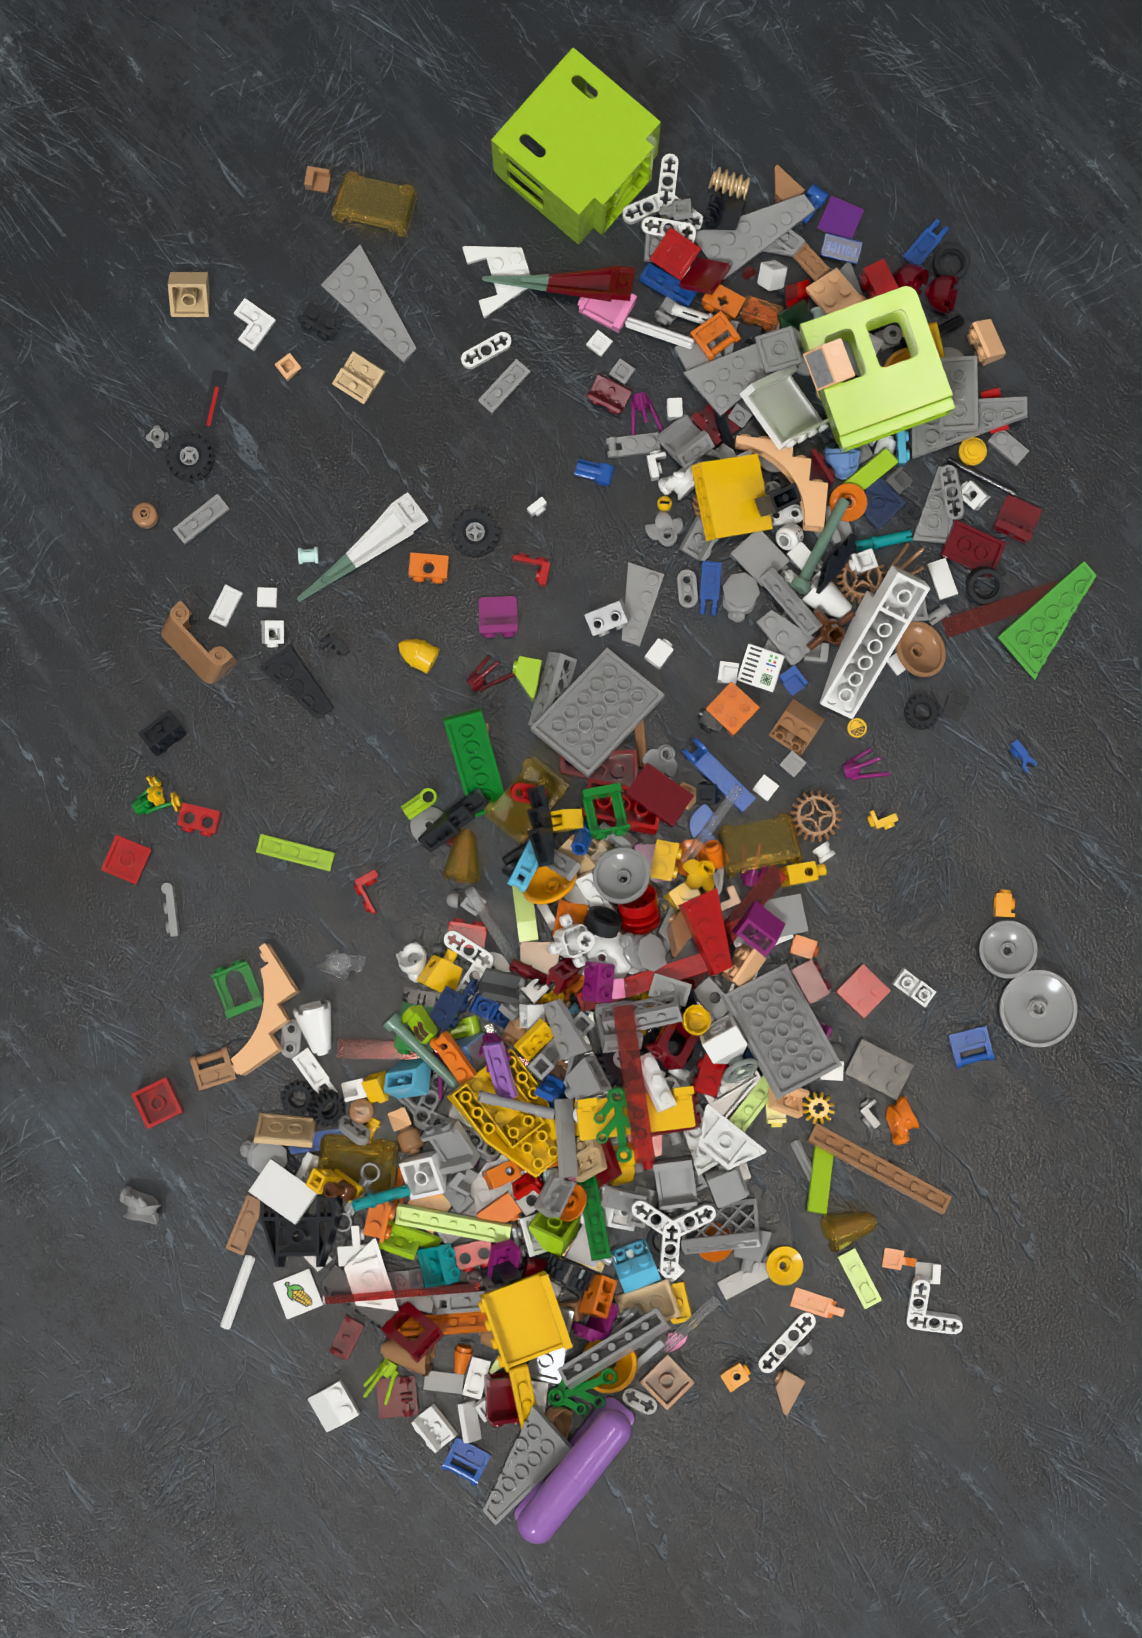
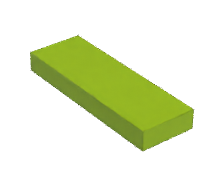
[842,447,898,491]

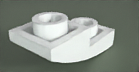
[891,968,936,1007]

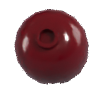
[893,264,929,296]
[925,275,958,314]

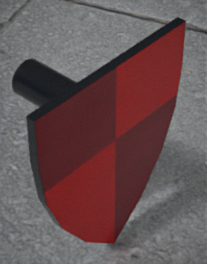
[778,279,810,326]

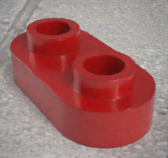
[509,783,548,804]

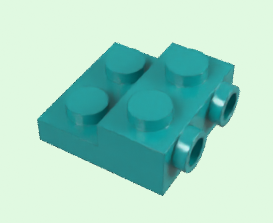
[417,1243,460,1288]

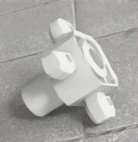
[547,914,597,968]

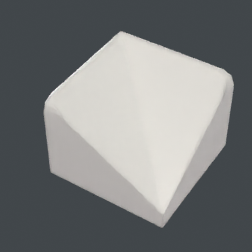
[667,398,683,421]

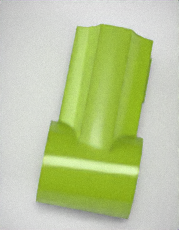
[401,788,439,820]
[450,1015,482,1039]

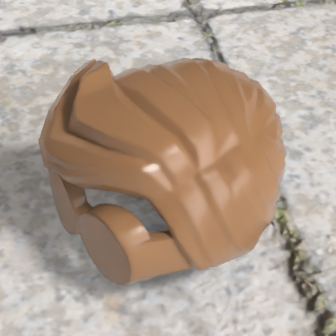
[544,1406,573,1439]

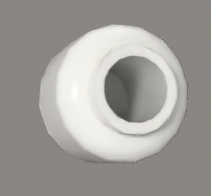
[775,523,804,550]

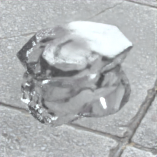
[316,950,366,981]

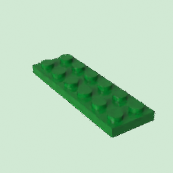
[443,708,509,817]

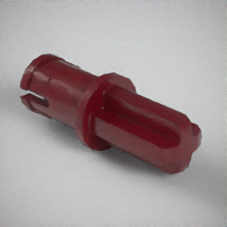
[509,958,547,984]

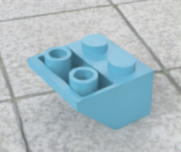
[384,1058,431,1099]
[610,1238,661,1294]

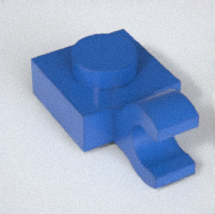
[1009,739,1037,773]

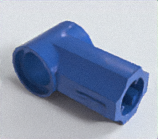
[801,183,829,224]
[575,459,615,486]
[570,820,593,856]

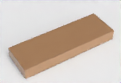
[226,1194,260,1255]

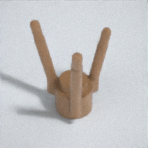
[886,543,924,575]

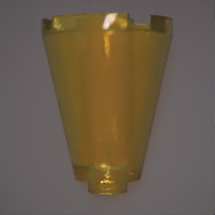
[442,829,481,884]
[821,1212,877,1253]

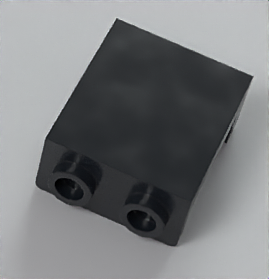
[649,1026,702,1071]

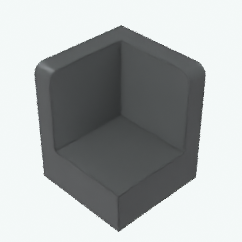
[885,465,913,495]

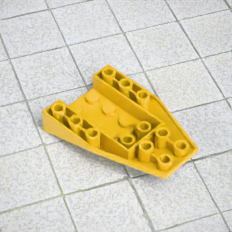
[446,1048,558,1178]

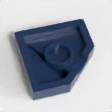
[865,477,906,531]

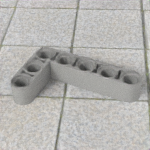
[413,1073,501,1161]

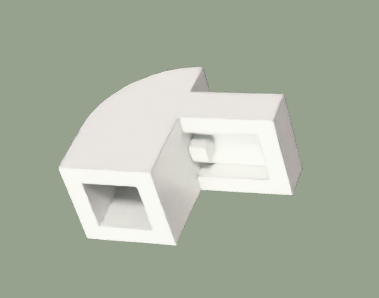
[337,1224,368,1267]

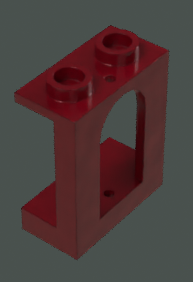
[645,1012,699,1070]
[381,1301,444,1363]

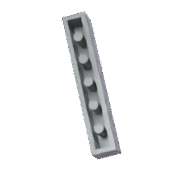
[557,1308,670,1390]

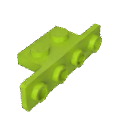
[378,1220,442,1260]

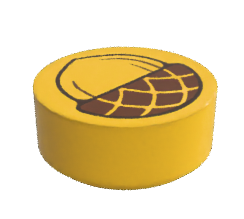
[847,718,867,738]

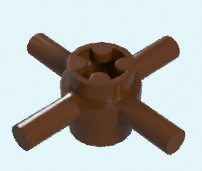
[806,608,856,651]

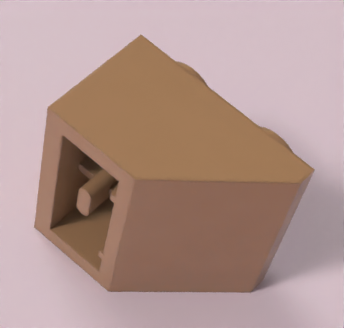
[769,699,825,756]

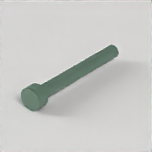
[790,498,849,595]
[382,1012,460,1090]

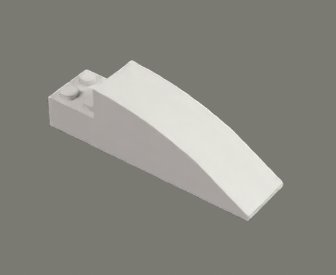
[819,565,930,719]

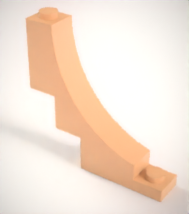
[231,943,300,1076]

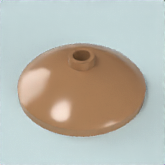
[896,622,946,677]

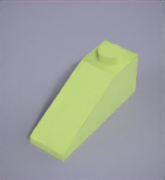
[512,885,539,943]

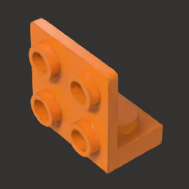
[706,682,760,737]
[363,1201,397,1243]

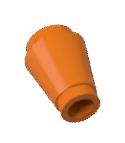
[703,840,724,869]
[454,1344,473,1374]

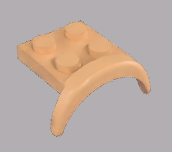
[806,268,868,315]

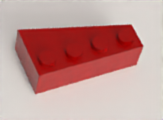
[678,888,732,976]

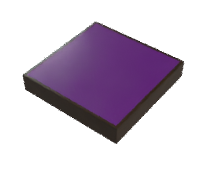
[816,194,866,239]

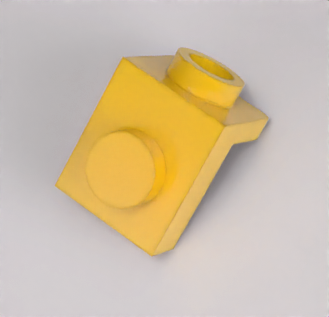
[867,810,898,830]

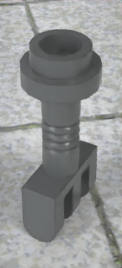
[432,943,474,969]

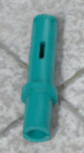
[855,529,913,553]
[351,1184,411,1212]

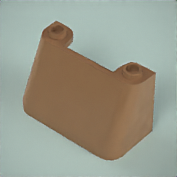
[161,600,238,684]

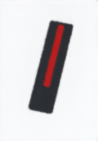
[201,370,228,429]

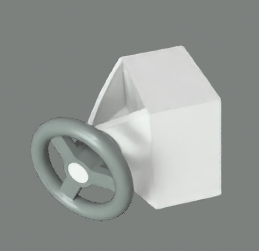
[699,1013,758,1083]

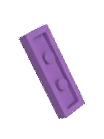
[482,1041,518,1099]

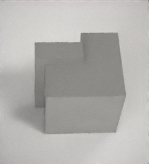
[704,1164,750,1209]

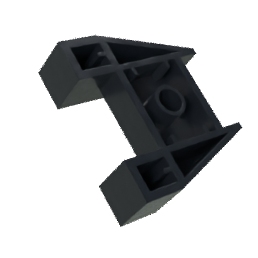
[260,1197,341,1267]

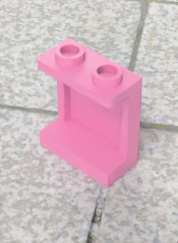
[577,293,637,333]

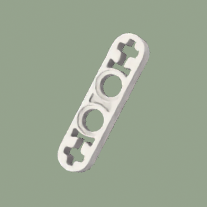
[758,1312,816,1373]

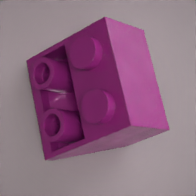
[732,901,785,957]

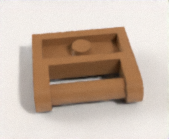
[190,1046,237,1091]

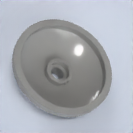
[593,847,651,904]
[979,921,1038,979]

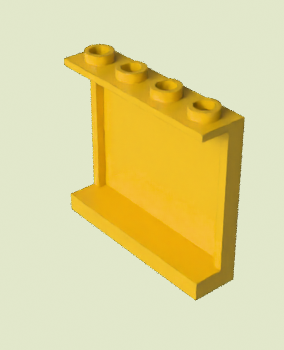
[691,454,773,541]
[478,1271,573,1372]

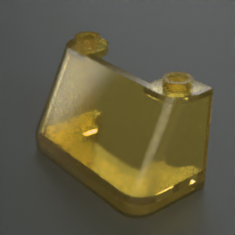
[332,171,418,238]
[484,756,569,846]
[717,813,803,878]
[317,1134,398,1195]

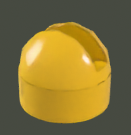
[657,496,672,512]

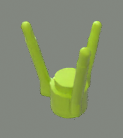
[363,1359,399,1405]

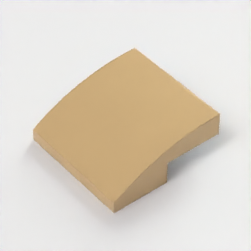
[332,351,386,404]
[575,1137,607,1183]

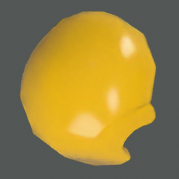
[682,1005,711,1036]

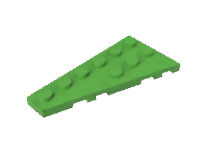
[997,561,1097,680]

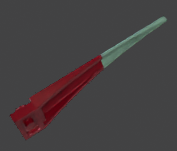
[482,266,635,302]

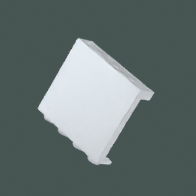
[740,365,829,450]

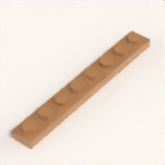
[807,1123,952,1215]

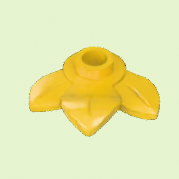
[682,859,715,892]

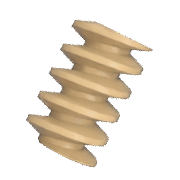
[708,167,750,200]

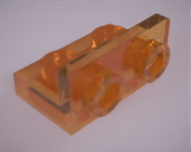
[740,295,783,331]

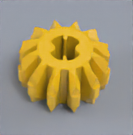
[802,1092,834,1124]

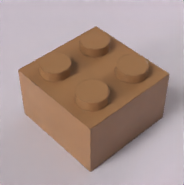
[639,1353,695,1410]

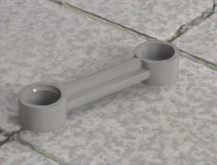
[337,1161,382,1232]

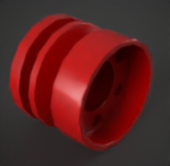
[618,885,661,934]

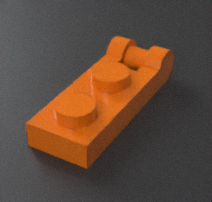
[430,1031,477,1085]

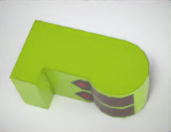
[401,1005,437,1044]

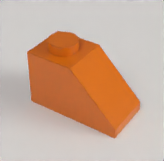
[476,1191,522,1223]

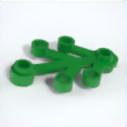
[593,1087,647,1163]
[548,1368,618,1415]

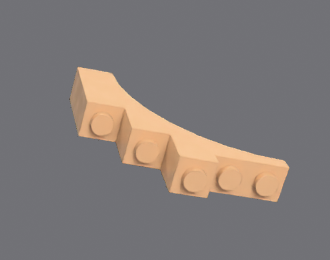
[734,434,828,532]

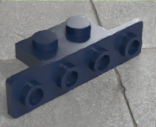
[429,978,479,1046]

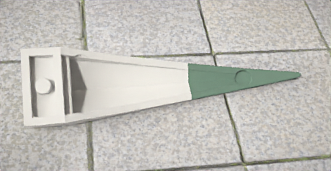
[297,492,429,602]

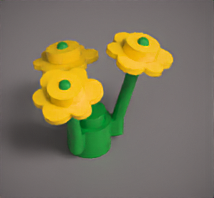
[132,775,182,815]

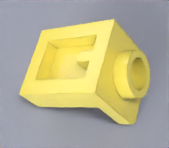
[765,1100,787,1127]

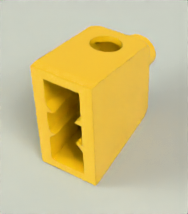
[778,861,827,888]
[663,881,704,911]
[416,949,462,993]

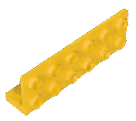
[575,1086,695,1141]

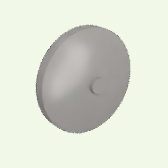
[999,970,1077,1047]

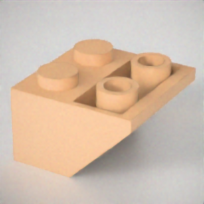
[967,319,1006,366]
[722,944,766,987]

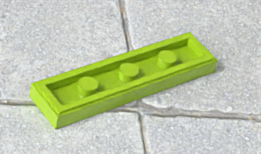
[256,834,335,872]
[806,1145,833,1215]

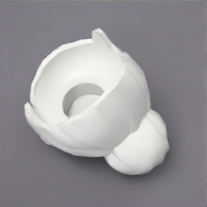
[396,942,427,983]

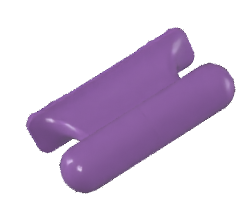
[514,1396,634,1544]

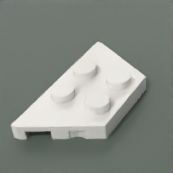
[697,1104,766,1170]
[344,1238,398,1311]

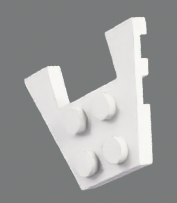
[462,246,530,318]

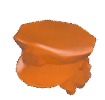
[886,1096,920,1145]

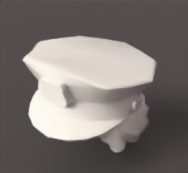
[658,464,695,500]

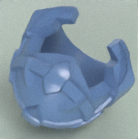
[821,443,861,480]

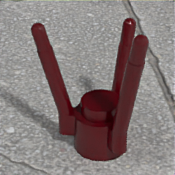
[466,655,515,692]

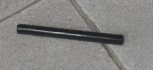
[946,457,1017,497]

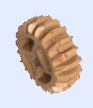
[836,553,887,604]
[790,790,842,842]

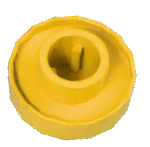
[958,437,987,466]

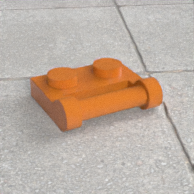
[690,311,741,361]

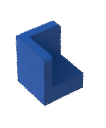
[778,665,808,696]

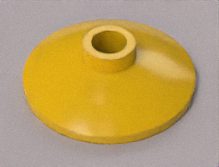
[766,1246,803,1285]

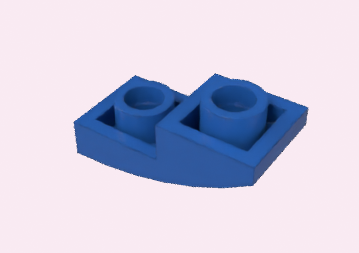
[469,993,510,1029]

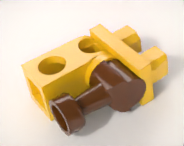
[306,1168,364,1203]

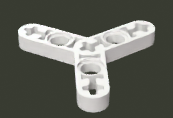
[622,154,703,232]
[631,1199,716,1278]

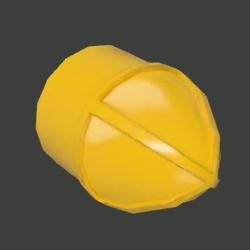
[398,639,440,674]

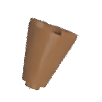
[381,1337,437,1376]

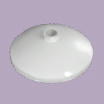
[582,932,632,979]

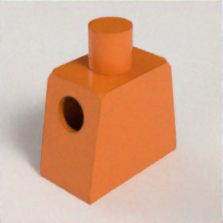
[482,1160,524,1190]

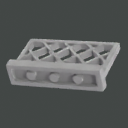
[681,1198,762,1255]

